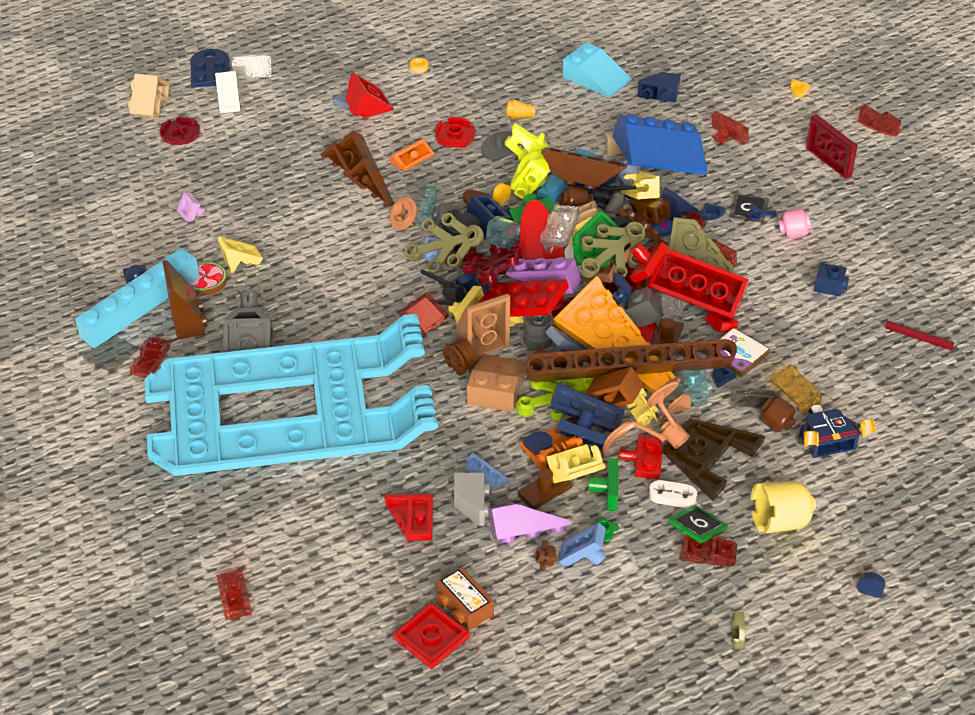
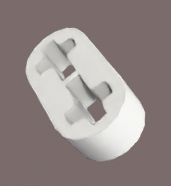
[649,480,697,508]

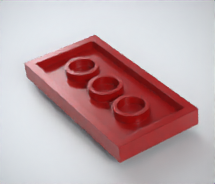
[478,279,569,317]

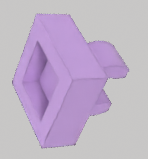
[176,192,205,222]

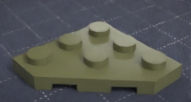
[669,217,734,273]

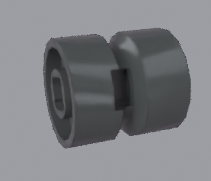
[523,313,553,350]

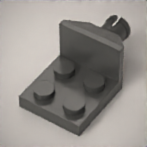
[223,291,274,352]

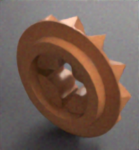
[390,197,419,230]

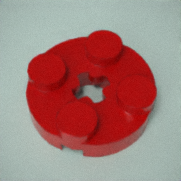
[435,117,475,148]

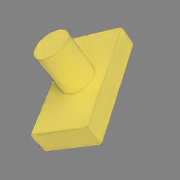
[448,286,484,325]

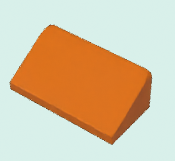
[389,138,435,171]

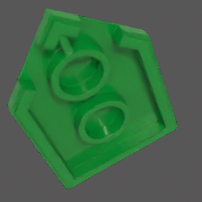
[572,210,630,268]

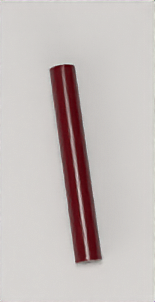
[885,320,955,351]

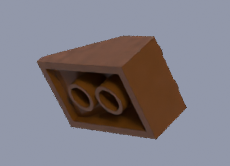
[162,260,208,340]

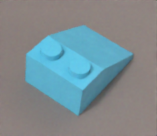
[563,42,632,98]

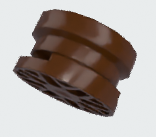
[443,338,478,376]

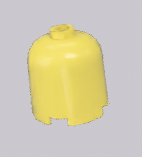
[750,481,816,534]

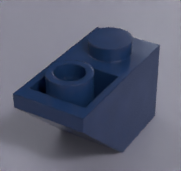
[637,72,681,102]

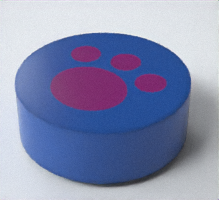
[652,219,673,236]

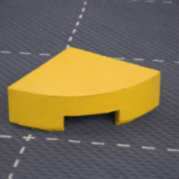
[790,79,810,98]

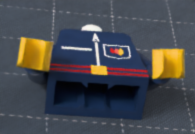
[798,405,876,458]

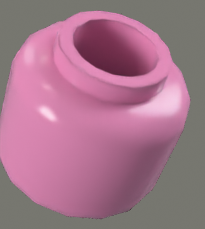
[779,209,811,238]

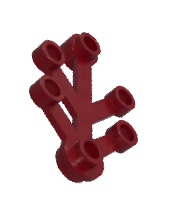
[462,241,523,285]

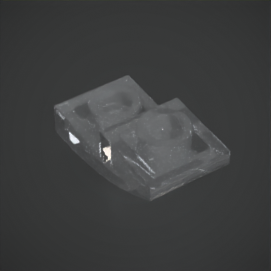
[654,290,684,320]

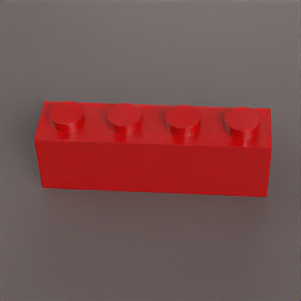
[647,249,749,320]

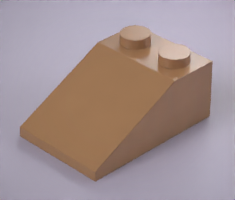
[456,294,510,357]
[467,354,526,412]

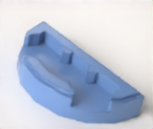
[466,452,508,488]

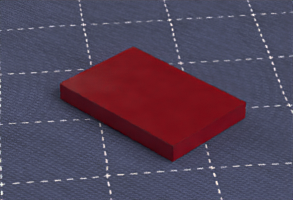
[806,114,858,179]

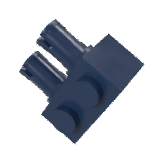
[467,195,520,241]

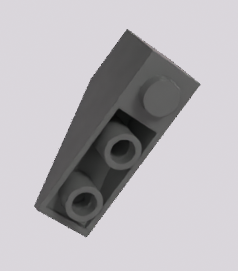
[614,287,661,327]

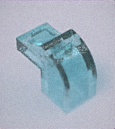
[486,216,521,253]

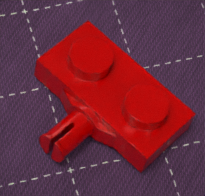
[619,435,663,479]

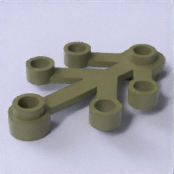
[404,213,484,274]
[580,222,645,278]

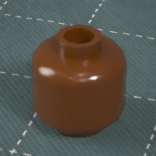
[559,186,592,212]
[759,397,796,432]

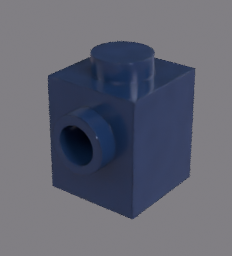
[814,263,849,297]

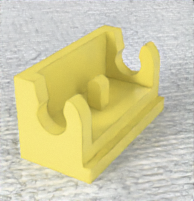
[621,170,659,199]
[547,445,606,483]

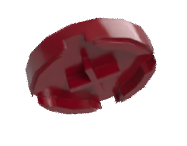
[160,117,200,145]

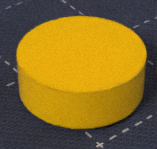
[409,58,429,73]
[493,183,511,205]

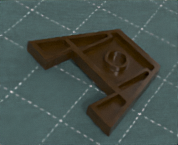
[663,418,765,501]

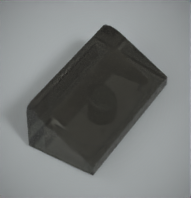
[730,388,780,408]

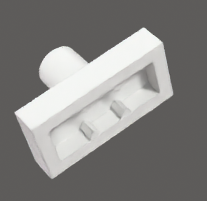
[215,71,240,113]

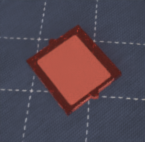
[398,292,450,335]

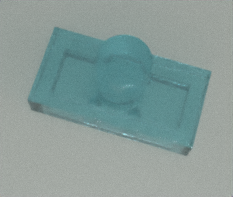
[413,186,437,227]

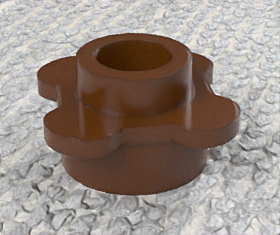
[535,540,556,571]

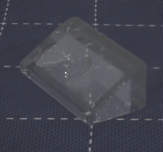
[232,55,273,78]

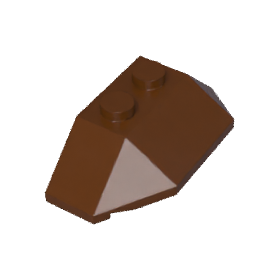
[541,147,628,189]

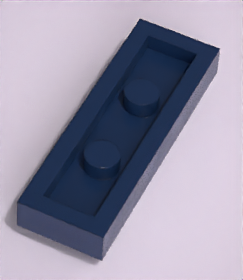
[548,384,625,432]

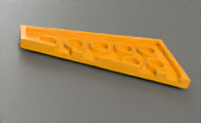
[553,276,675,399]

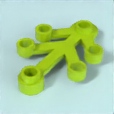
[516,367,594,421]

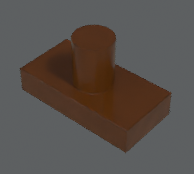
[652,318,684,345]
[518,469,572,510]

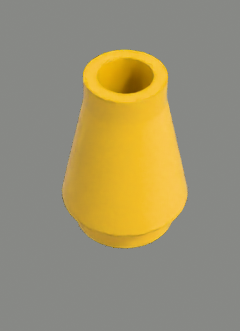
[506,99,535,119]

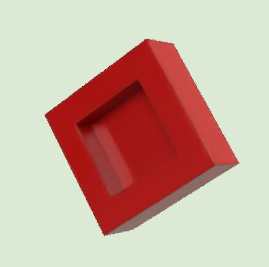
[705,312,739,333]

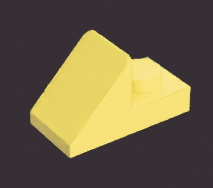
[217,236,263,272]

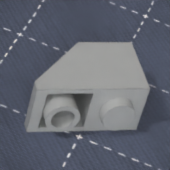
[454,473,490,526]

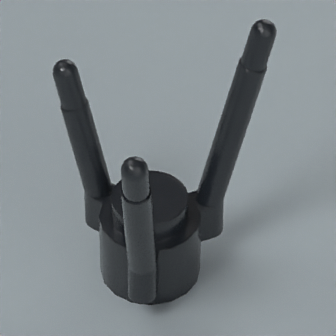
[594,185,637,209]
[420,269,466,306]

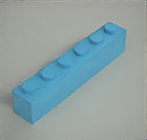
[75,248,199,349]

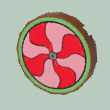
[190,261,227,295]

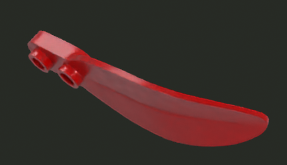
[520,200,565,316]

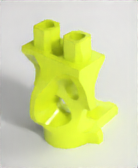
[505,123,550,199]

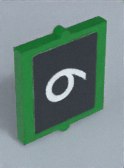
[668,505,728,543]

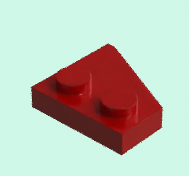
[384,494,433,541]

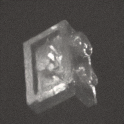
[540,205,581,253]

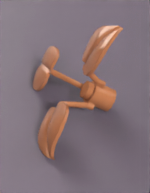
[602,377,691,457]

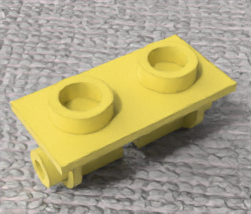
[626,388,659,426]

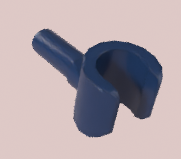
[746,204,777,221]

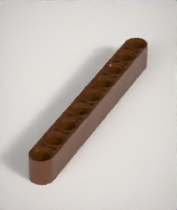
[526,339,737,382]

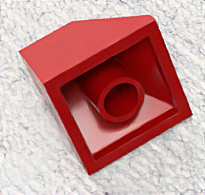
[345,72,394,118]

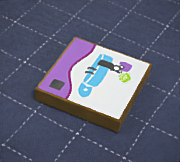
[705,327,770,377]

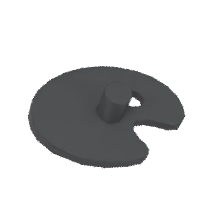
[481,132,513,160]

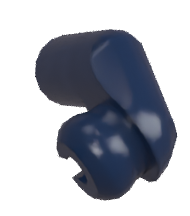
[612,274,632,303]

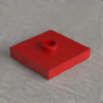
[393,602,470,670]

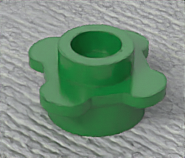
[595,517,619,542]

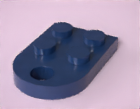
[190,49,230,88]

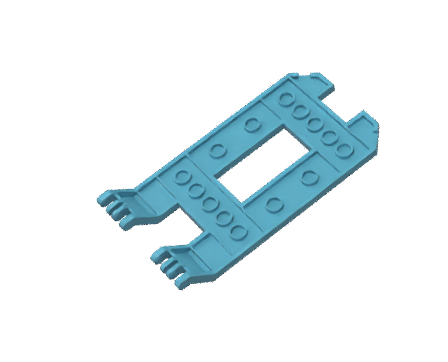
[145,314,438,476]

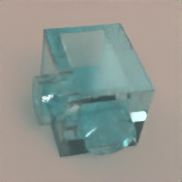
[681,370,712,406]

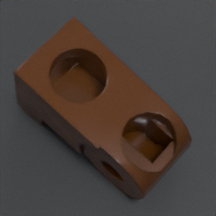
[630,197,671,225]

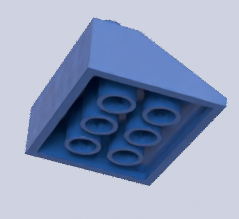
[612,114,707,175]

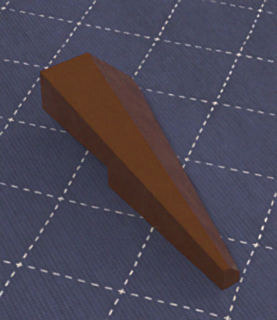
[321,131,394,207]

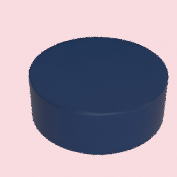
[857,572,886,598]

